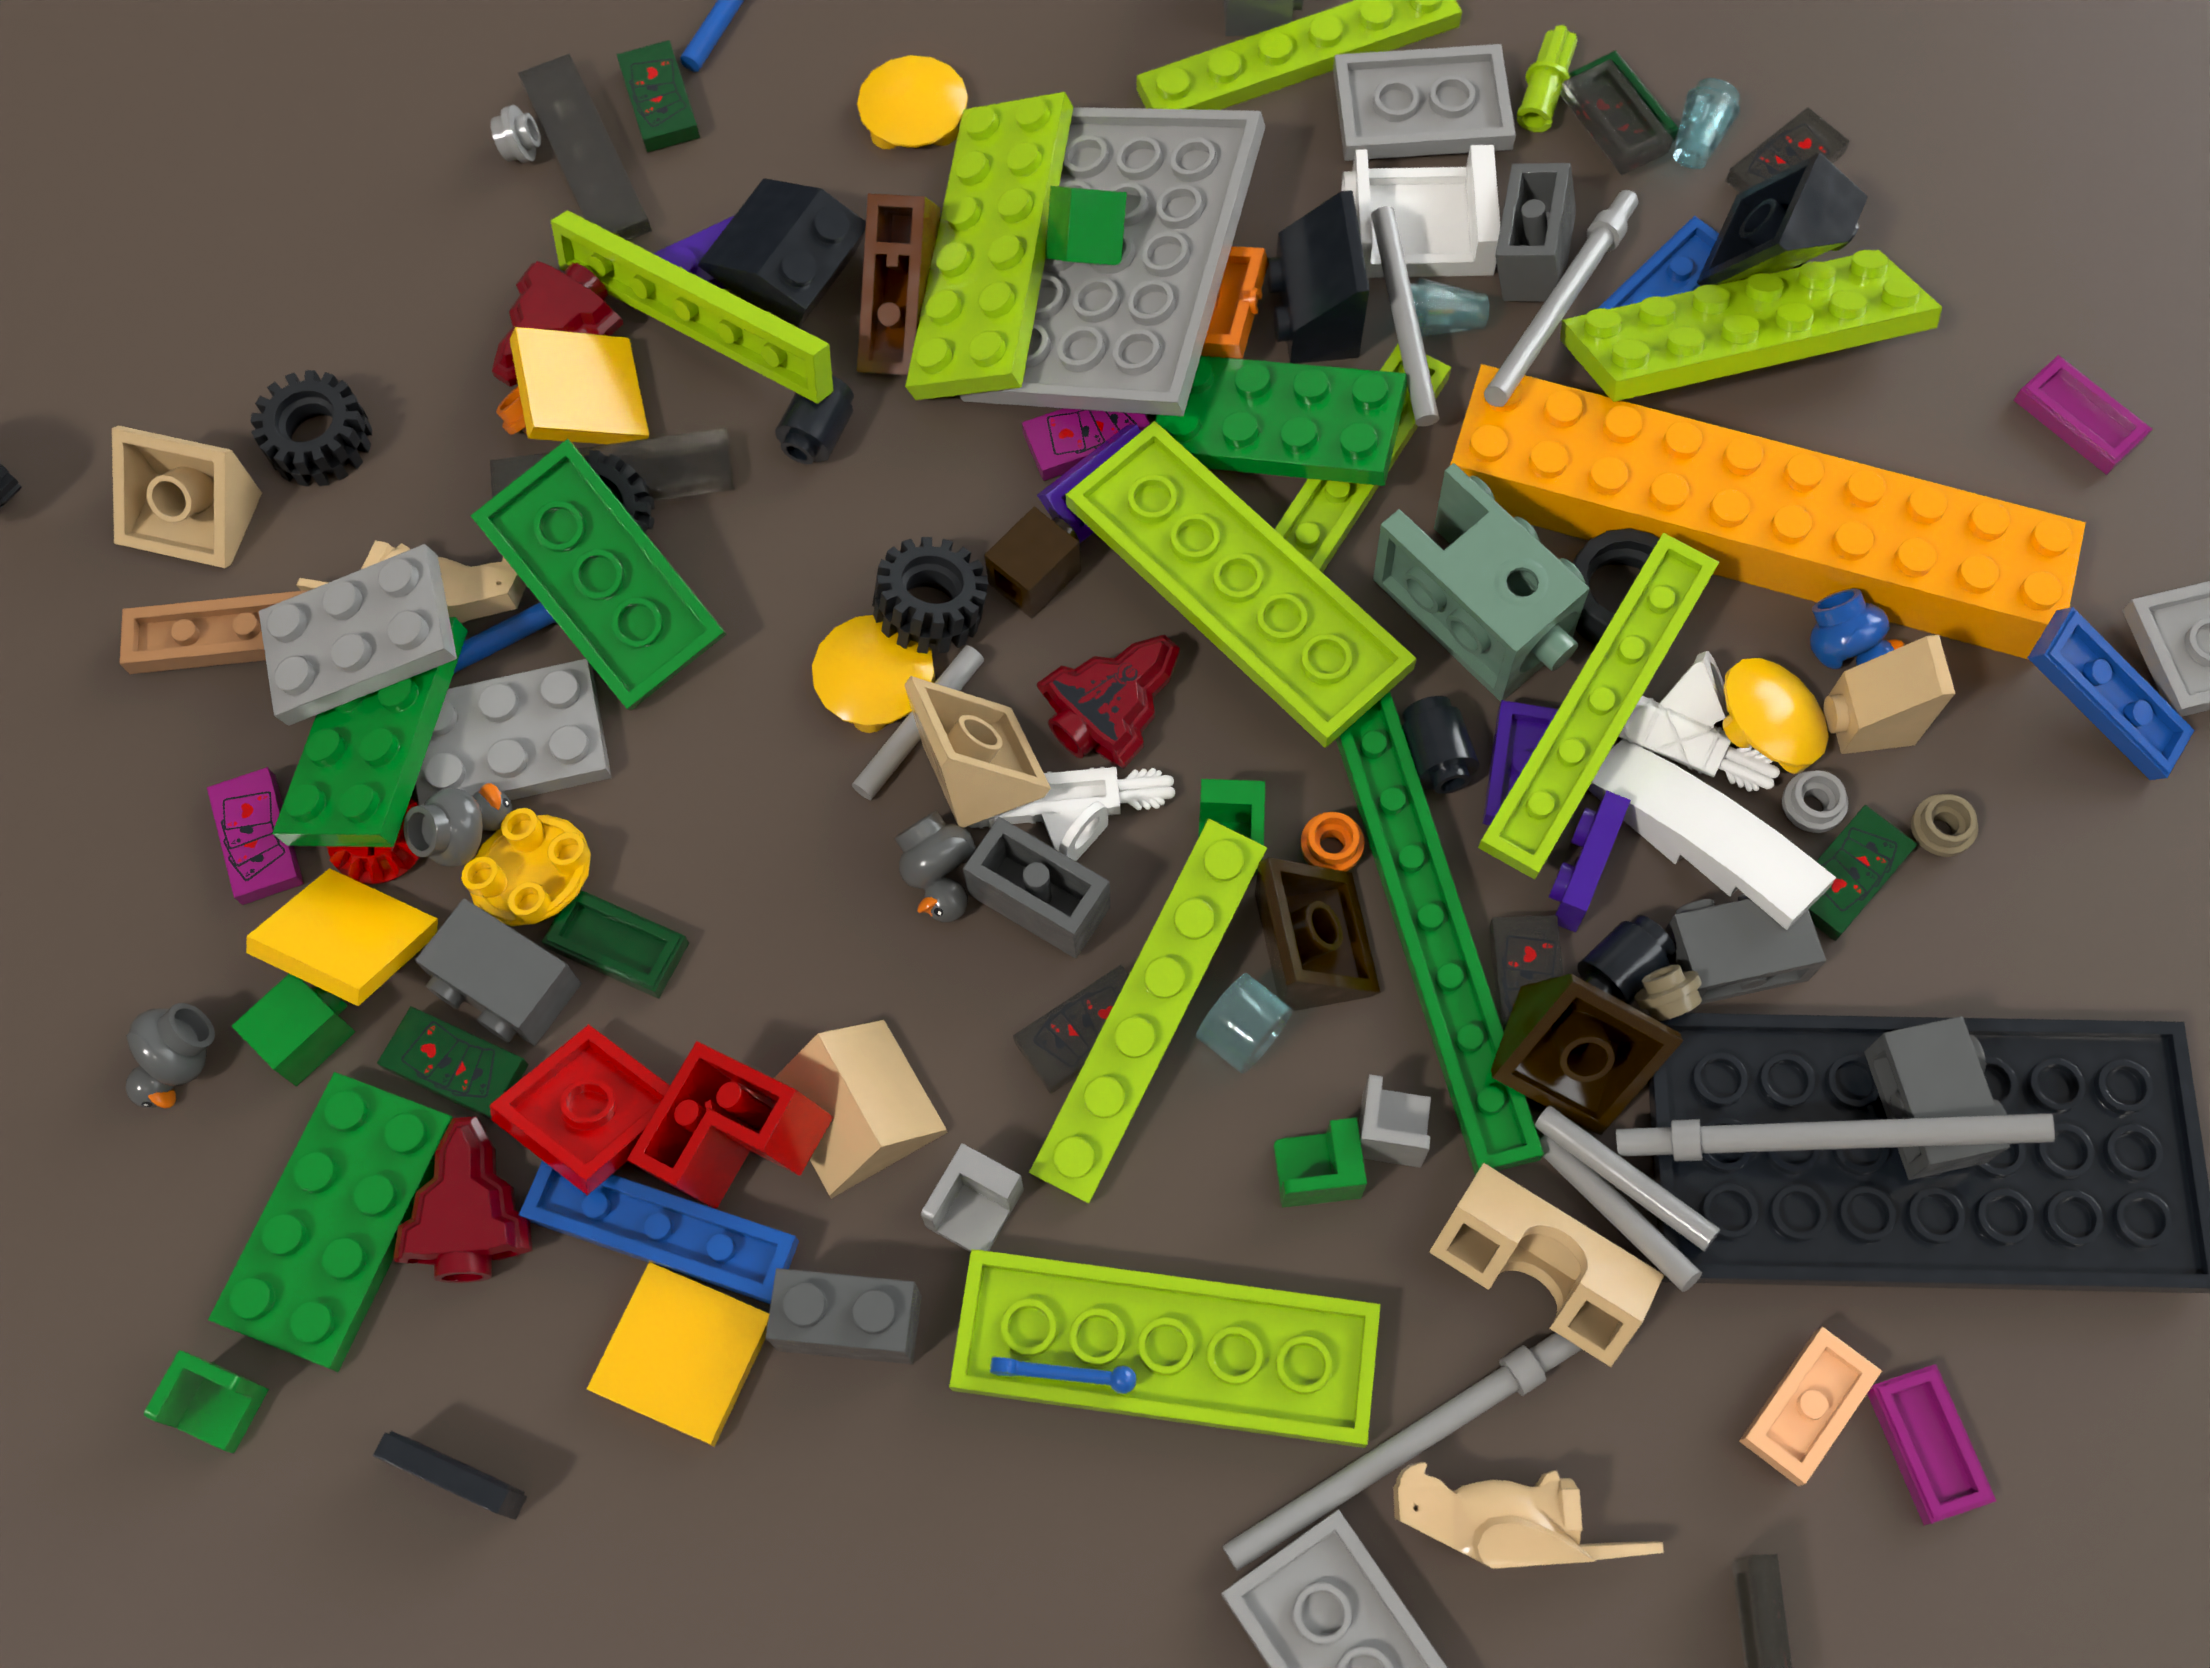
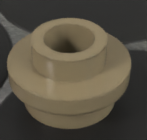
[1911,794,1978,857]
[1635,965,1702,1021]

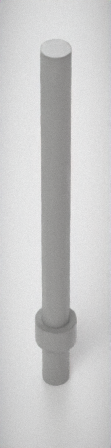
[1484,190,1639,407]
[1616,1114,2055,1161]
[1222,1332,1582,1571]

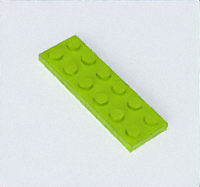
[905,92,1074,400]
[1560,250,1942,402]
[1066,421,1417,748]
[949,1249,1381,1448]

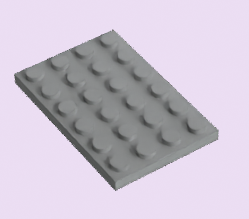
[960,107,1265,416]

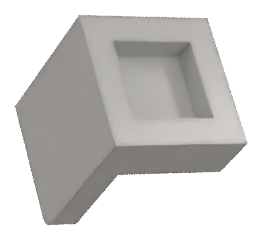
[1358,1074,1431,1168]
[921,1143,1024,1252]

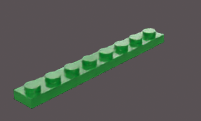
[1336,691,1544,1176]

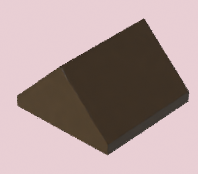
[1255,857,1381,1013]
[1491,973,1683,1135]

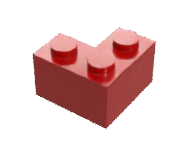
[627,1041,834,1209]

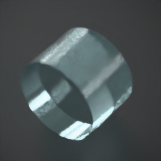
[1196,973,1293,1074]

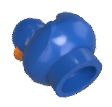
[1810,588,1904,669]

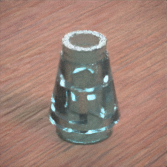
[1673,78,1740,169]
[1410,278,1489,337]

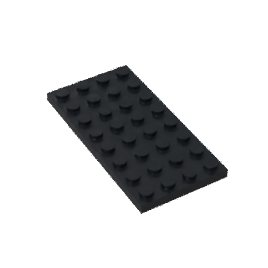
[1648,1013,2210,1293]

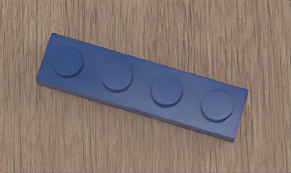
[519,1160,799,1304]

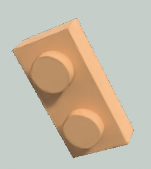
[1739,1327,1882,1486]

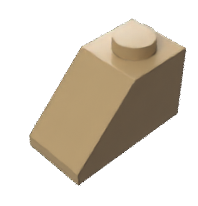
[1824,635,1955,754]

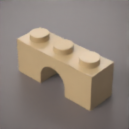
[1429,1163,1664,1367]

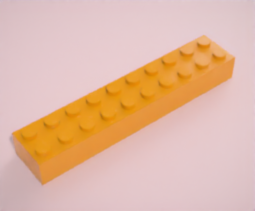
[1450,364,2086,660]

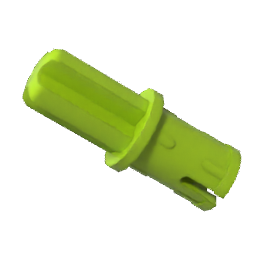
[1517,25,1578,132]

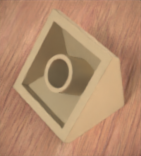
[112,426,262,568]
[904,676,1051,828]
[774,1020,948,1199]

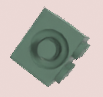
[1373,463,1590,702]

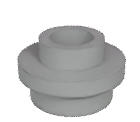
[491,105,541,163]
[1782,770,1848,833]

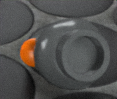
[403,783,512,867]
[894,810,976,922]
[126,1003,215,1108]

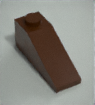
[857,193,941,376]

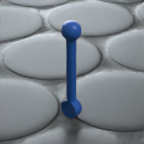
[990,1357,1137,1394]

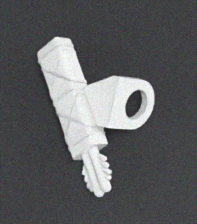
[1618,651,1780,792]
[969,767,1175,861]

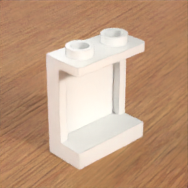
[1342,145,1501,278]

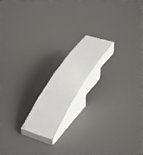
[1588,739,1836,930]

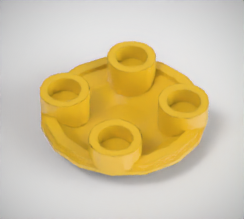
[857,55,968,149]
[812,615,936,733]
[1723,658,1829,774]
[461,808,591,926]

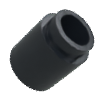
[775,375,854,465]
[1402,696,1479,794]
[1577,915,1675,1005]

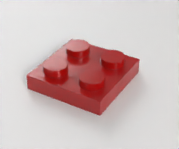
[489,1024,670,1196]

